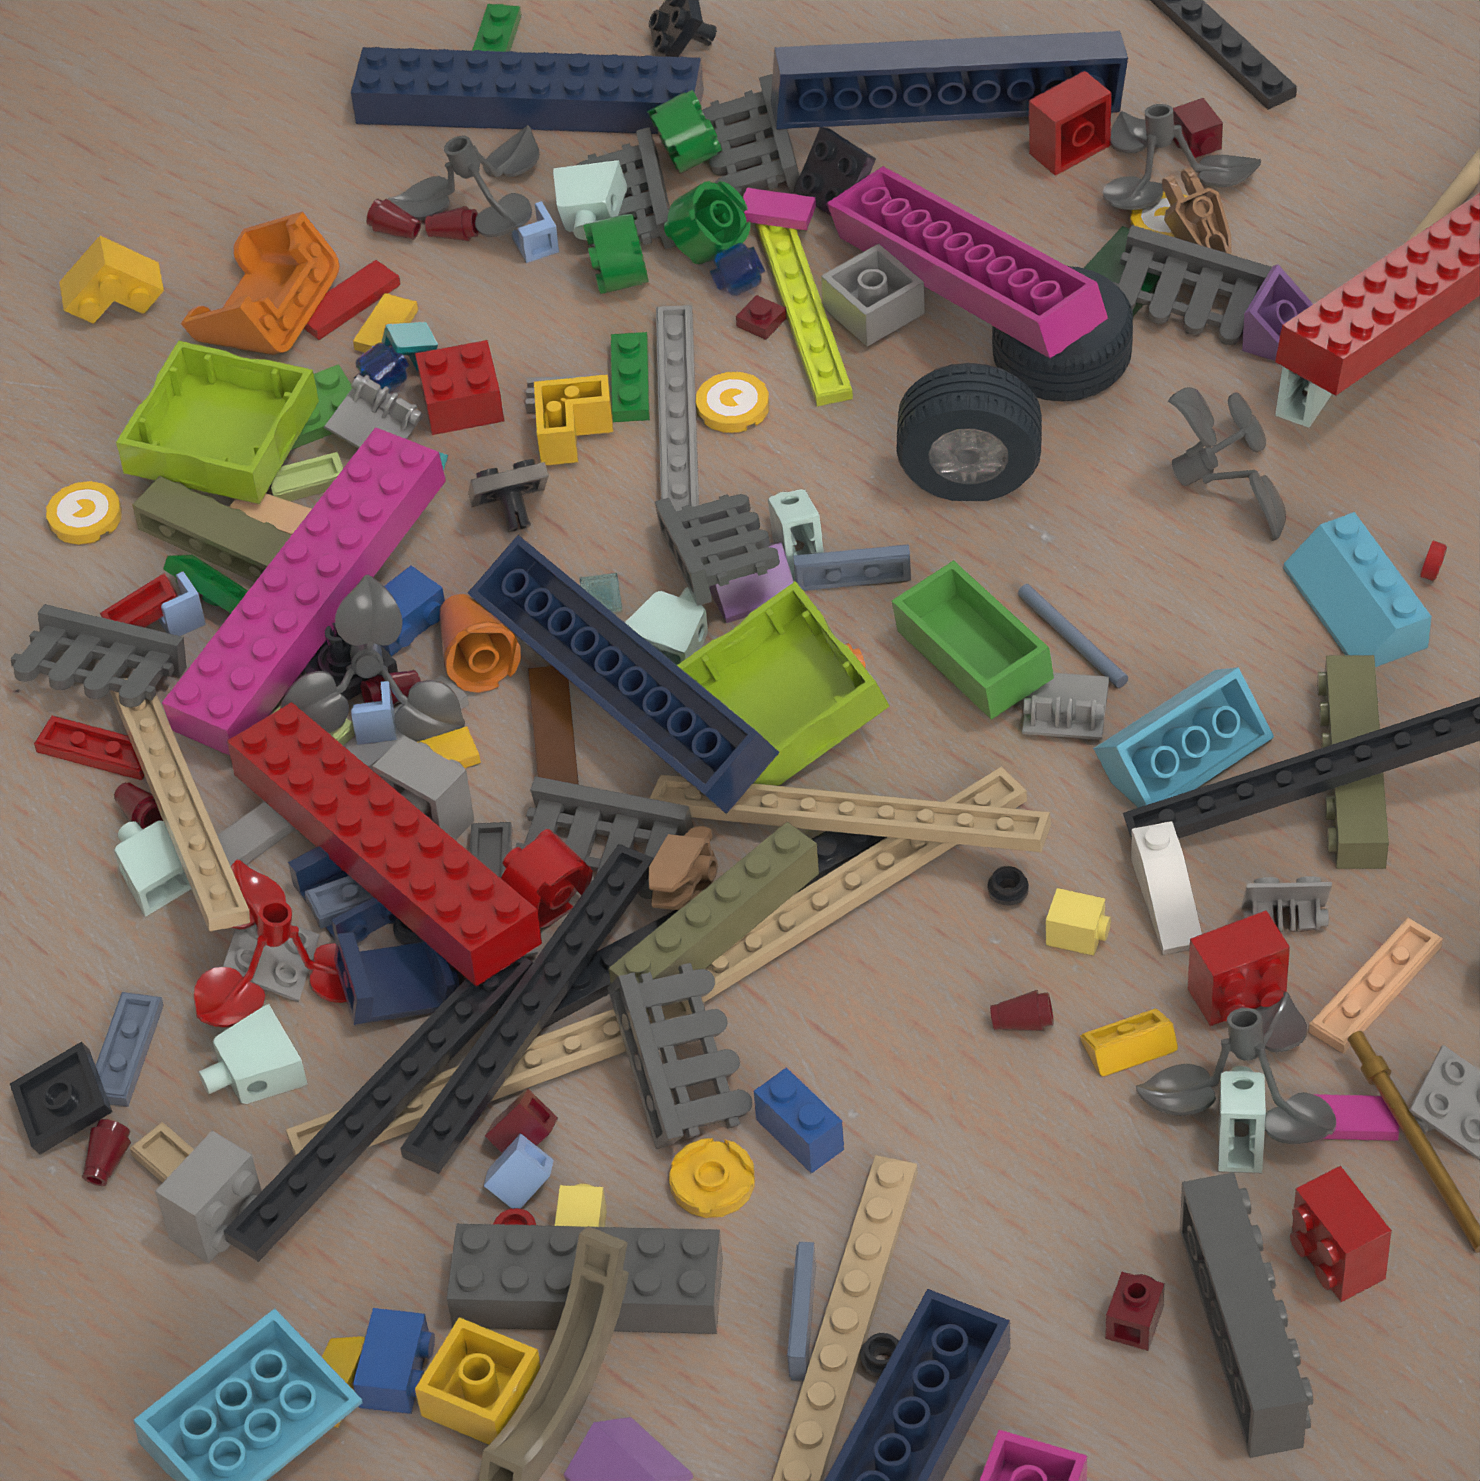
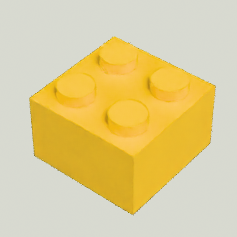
[415,1317,541,1445]

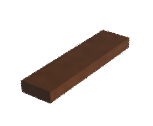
[528,666,579,785]

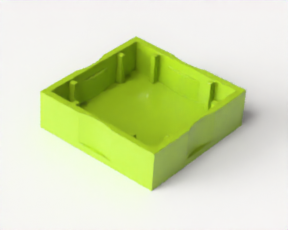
[116,341,319,504]
[677,581,890,786]

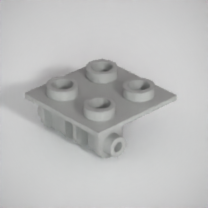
[324,374,424,449]
[1022,673,1109,740]
[1242,876,1332,931]
[223,923,320,1002]
[1409,1045,1480,1160]

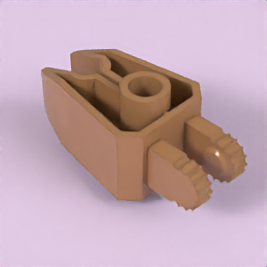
[1161,167,1232,254]
[649,826,718,910]

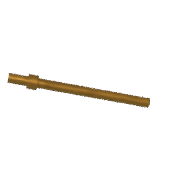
[1347,1031,1480,1252]

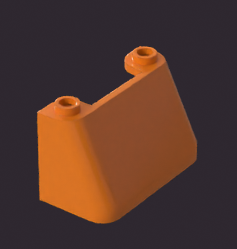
[181,211,339,355]

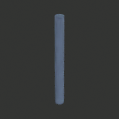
[1018,584,1129,688]

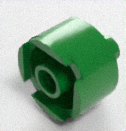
[648,90,722,174]
[664,181,750,265]
[583,214,649,295]

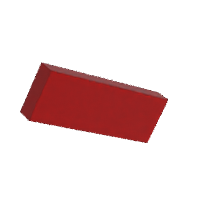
[303,259,401,340]
[34,715,145,781]

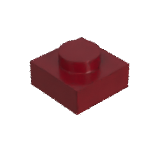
[736,295,787,340]

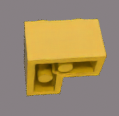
[59,235,164,324]
[534,374,613,465]

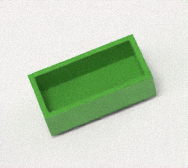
[891,560,1054,720]

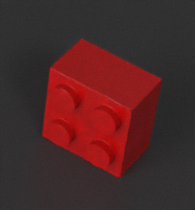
[1029,71,1111,176]
[415,340,504,435]
[1188,910,1290,1026]
[1290,1165,1392,1302]

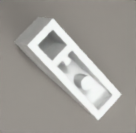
[1131,821,1202,955]

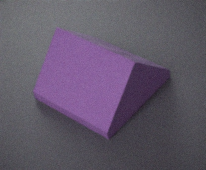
[1242,264,1313,361]
[709,542,794,623]
[564,1417,693,1481]

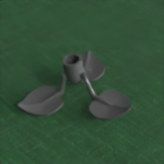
[1103,104,1261,210]
[388,125,540,237]
[1168,387,1286,541]
[280,575,465,741]
[1136,992,1337,1144]

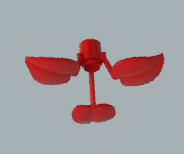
[193,859,347,1027]

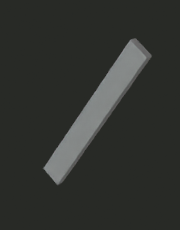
[656,305,699,511]
[217,675,469,866]

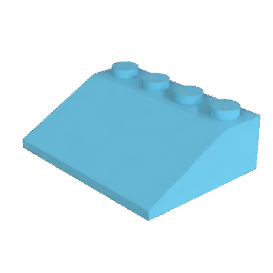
[134,1308,362,1481]

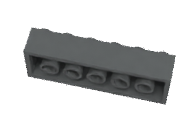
[1180,1172,1313,1458]
[447,1223,723,1334]

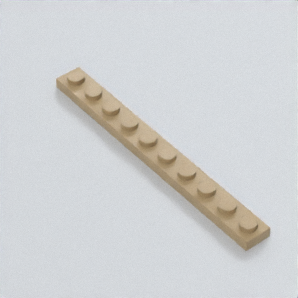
[111,678,250,932]
[701,766,1027,1003]
[650,775,1051,852]
[286,1000,692,1156]
[772,1155,918,1481]

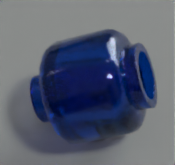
[710,243,766,296]
[354,342,410,394]

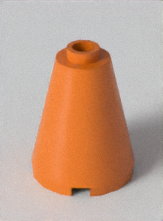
[439,594,521,693]

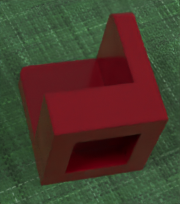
[485,1089,558,1153]

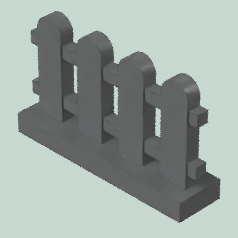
[702,74,800,197]
[576,127,676,249]
[1113,225,1272,345]
[655,494,780,606]
[11,604,187,708]
[515,776,693,899]
[608,963,752,1149]

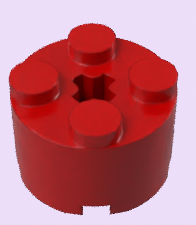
[501,829,593,928]

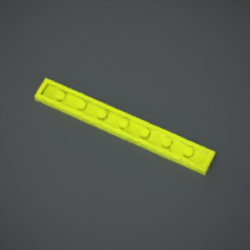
[755,223,853,406]

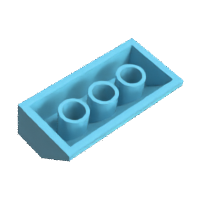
[1283,512,1432,667]
[1093,667,1274,808]

